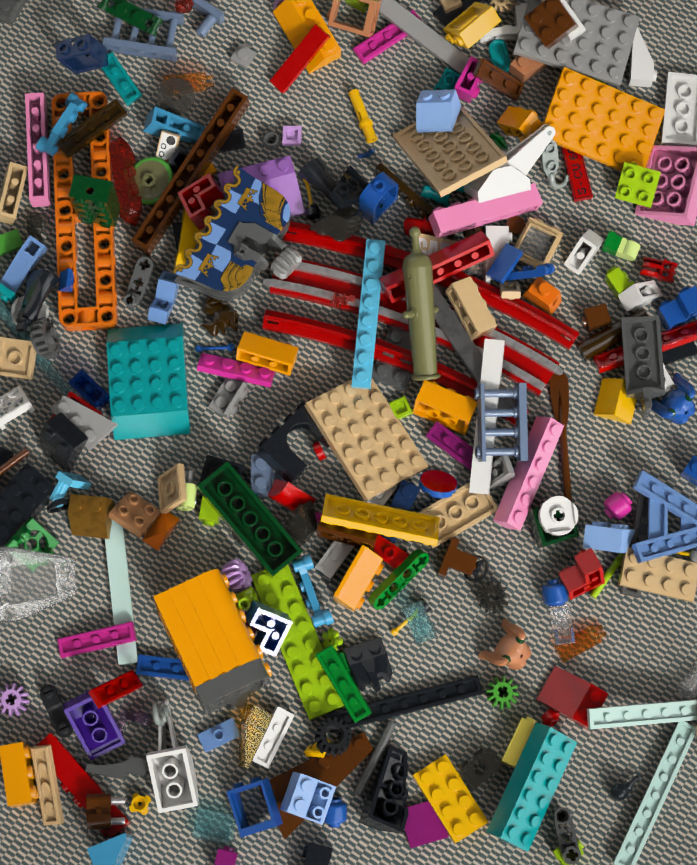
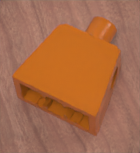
[522,277,562,316]

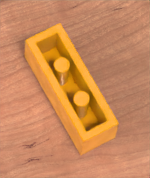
[236,331,299,376]

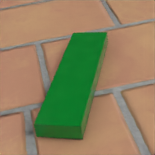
[315,644,373,723]

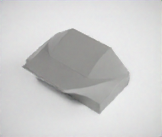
[490,455,515,489]

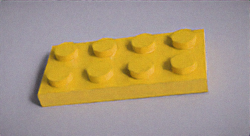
[412,754,488,844]

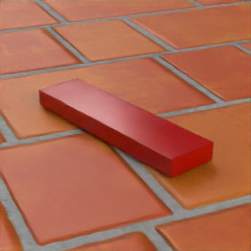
[270,24,331,94]

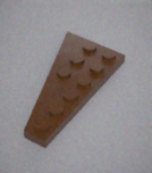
[258,732,373,840]

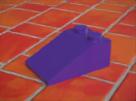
[63,690,126,761]

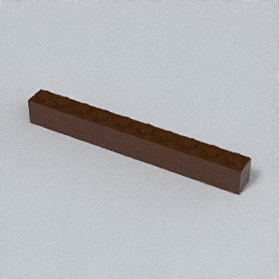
[132,88,250,256]

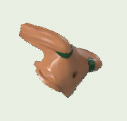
[478,619,531,670]

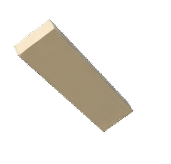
[30,745,64,826]

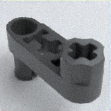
[123,256,156,308]
[553,807,581,865]

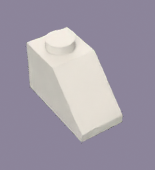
[564,229,605,275]
[618,280,663,312]

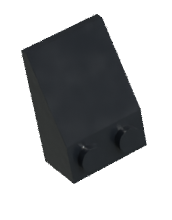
[40,412,89,473]

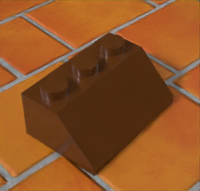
[317,515,378,551]

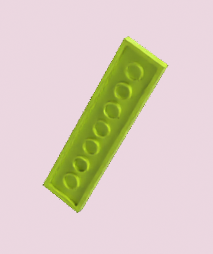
[251,565,345,720]

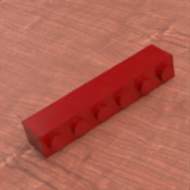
[379,231,495,303]
[36,733,131,838]

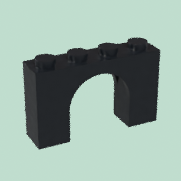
[257,398,330,484]

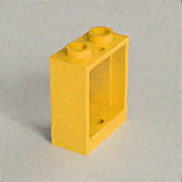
[443,2,501,49]

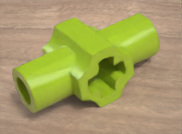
[235,587,259,610]

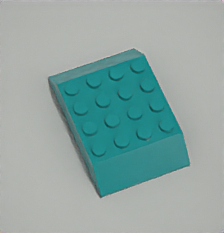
[106,323,191,440]

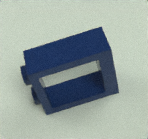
[55,34,109,74]

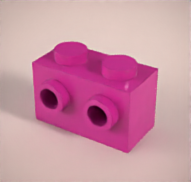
[454,56,484,103]

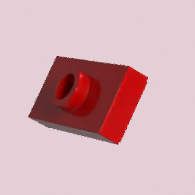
[373,535,409,569]

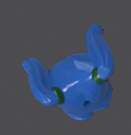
[651,373,696,424]

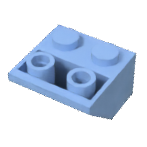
[583,521,635,553]
[280,772,336,825]

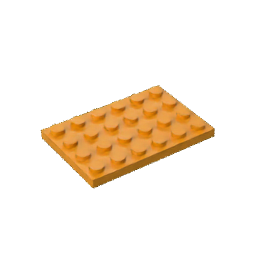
[542,67,665,172]

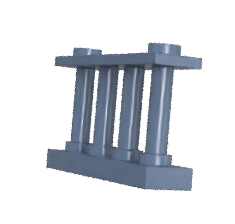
[102,3,185,62]
[474,383,528,462]

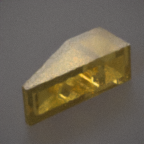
[239,704,274,769]

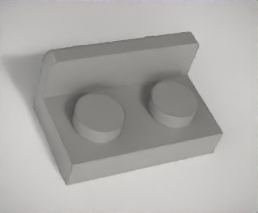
[208,378,249,419]

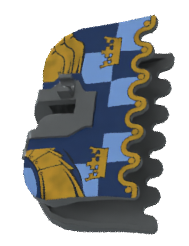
[173,166,290,301]

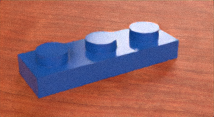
[136,655,189,681]

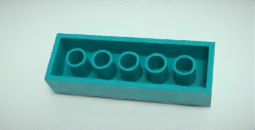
[486,722,577,852]

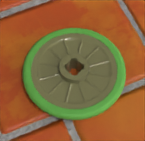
[128,157,173,205]

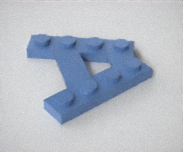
[631,470,697,564]

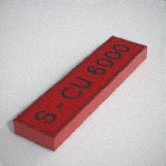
[560,146,593,202]

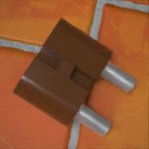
[86,793,125,830]

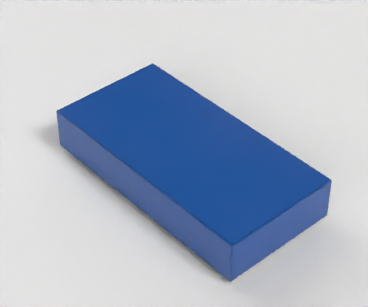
[486,243,523,284]

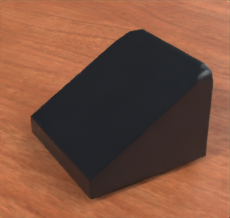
[167,147,187,173]

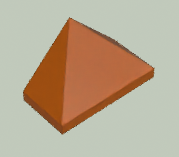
[142,512,180,551]

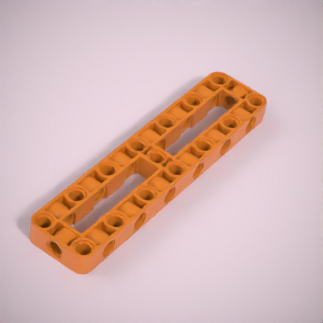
[51,91,118,332]

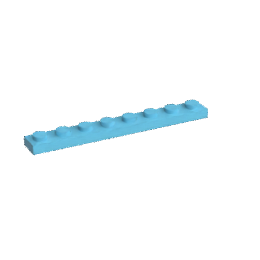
[351,239,385,390]

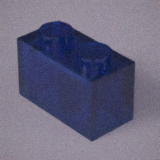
[68,369,110,411]

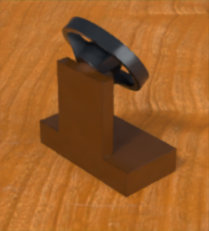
[437,537,489,582]

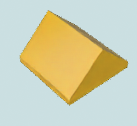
[593,378,637,425]

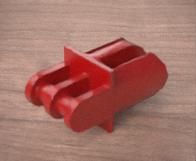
[403,217,435,236]
[639,256,678,283]

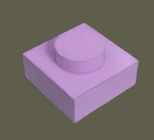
[282,126,302,146]

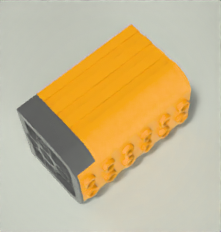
[153,569,272,715]

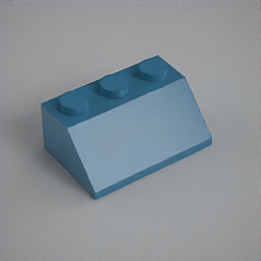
[87,833,133,865]

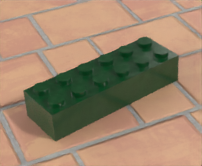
[197,461,303,578]

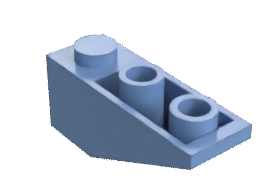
[0,235,48,294]

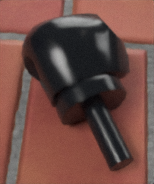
[610,775,640,802]

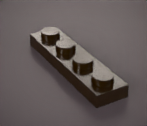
[57,99,128,158]
[375,162,434,220]

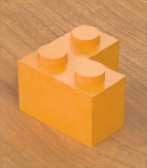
[496,106,543,142]

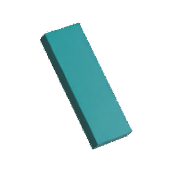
[101,52,142,106]

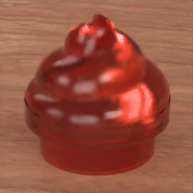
[175,0,194,13]

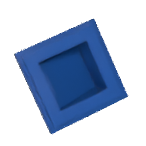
[58,268,74,292]

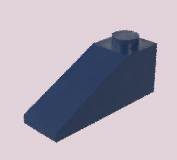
[378,480,420,543]

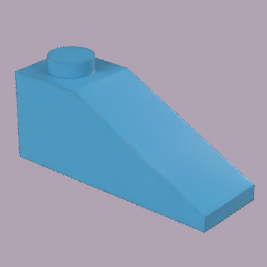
[143,107,205,143]

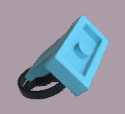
[46,471,92,513]

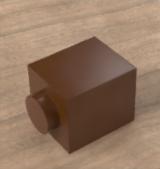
[580,303,611,332]

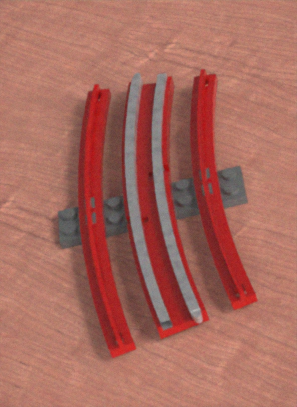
[262,221,580,426]

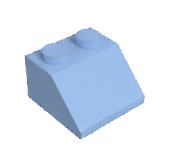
[416,89,461,133]

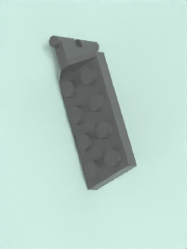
[621,316,665,419]

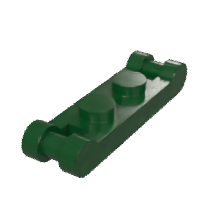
[96,0,163,37]

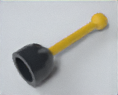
[303,179,321,220]
[391,598,432,636]

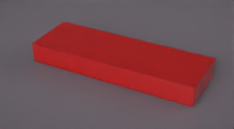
[88,670,143,709]

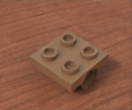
[108,490,161,538]

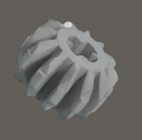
[270,247,302,279]

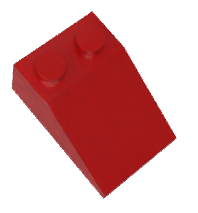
[536,666,608,730]

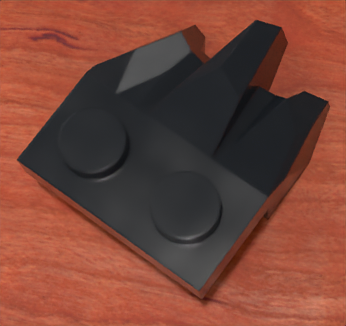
[344,637,393,693]

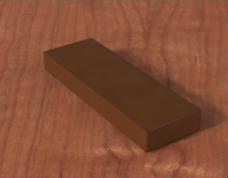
[473,58,524,101]

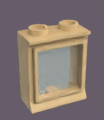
[514,217,564,268]

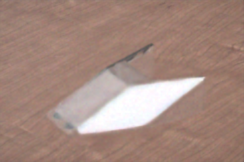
[0,547,76,624]

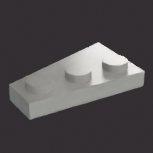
[50,396,118,451]

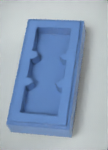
[197,718,241,753]

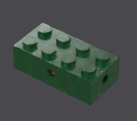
[69,174,121,228]

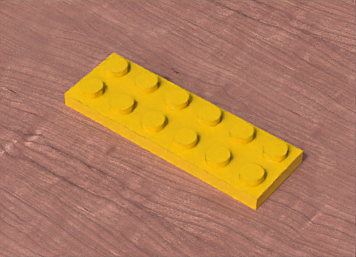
[321,494,440,546]

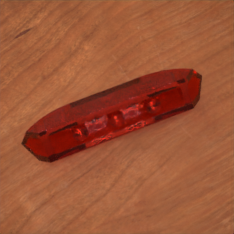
[109,137,142,227]

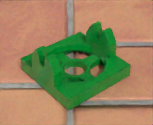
[5,517,59,571]

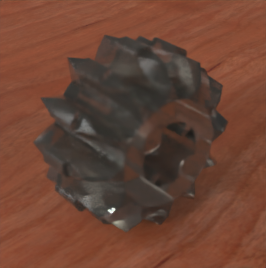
[476,580,510,614]

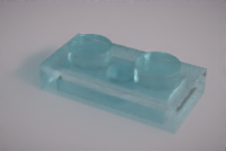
[402,601,437,643]

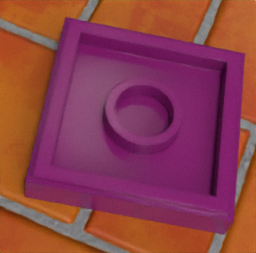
[405,801,449,849]

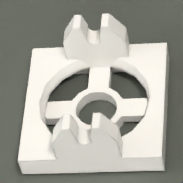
[0,385,35,430]

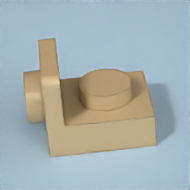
[499,281,521,300]

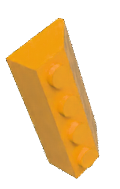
[273,0,341,74]

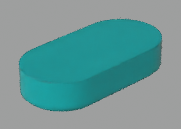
[488,39,510,73]

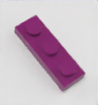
[425,421,473,471]

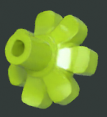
[322,628,343,650]

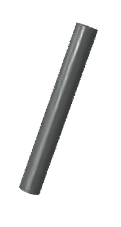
[353,721,396,797]

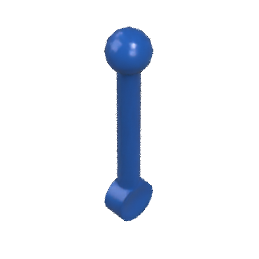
[195,343,235,352]

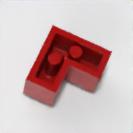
[178,173,225,230]
[558,548,605,600]

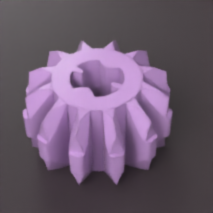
[221,558,252,593]
[0,683,30,717]

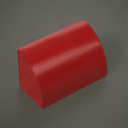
[267,479,316,514]

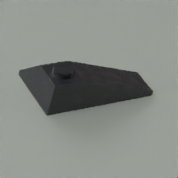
[359,745,409,834]

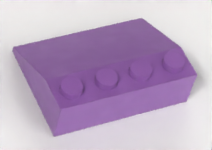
[218,155,305,218]

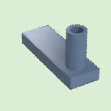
[182,0,225,38]

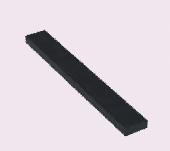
[326,675,483,733]

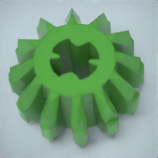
[486,676,519,710]

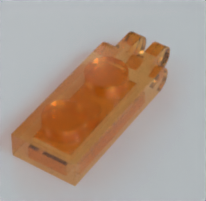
[163,72,214,95]
[554,624,607,663]

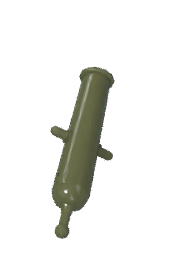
[402,227,441,381]

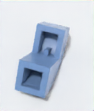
[147,271,179,325]

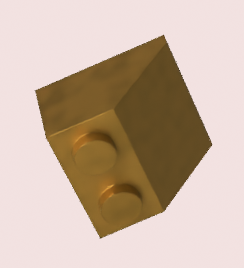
[68,494,115,539]

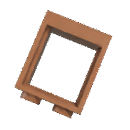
[327,0,382,37]

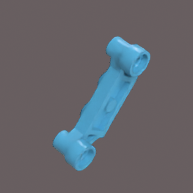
[35,92,88,157]
[292,554,334,628]

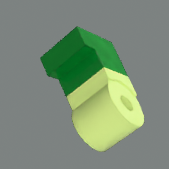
[602,231,640,261]

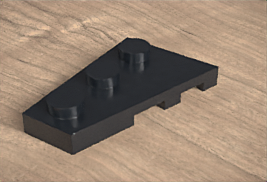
[329,165,368,210]

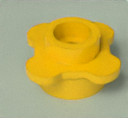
[129,793,151,815]

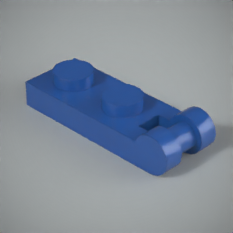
[505,263,555,281]

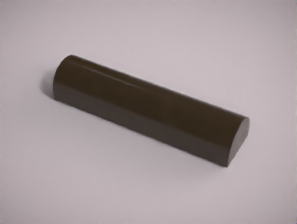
[576,308,648,362]

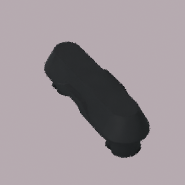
[40,684,73,738]

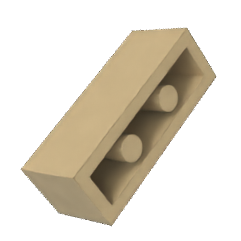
[0,162,28,225]
[445,276,497,341]

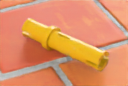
[348,89,378,144]

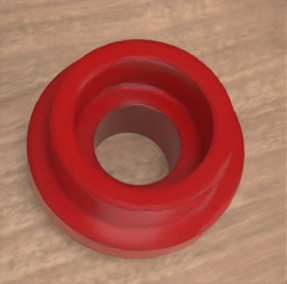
[541,709,560,727]

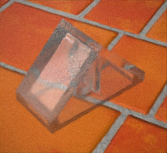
[550,604,575,645]

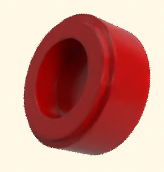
[312,441,327,461]

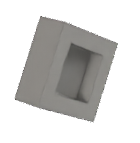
[230,43,256,70]

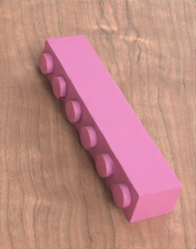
[25,92,51,207]
[428,183,543,239]
[493,416,564,530]

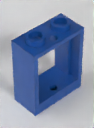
[226,776,283,838]

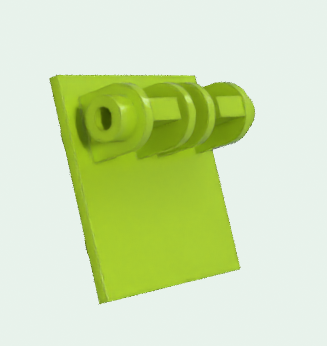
[615,162,661,208]

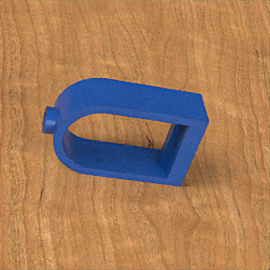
[359,172,399,225]

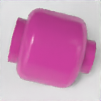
[603,492,632,520]

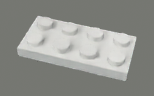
[661,72,697,147]

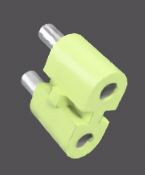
[176,471,197,511]

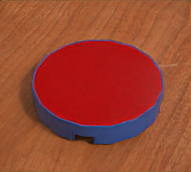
[419,470,458,498]

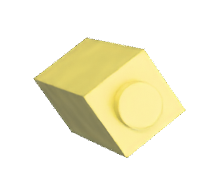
[501,717,537,769]

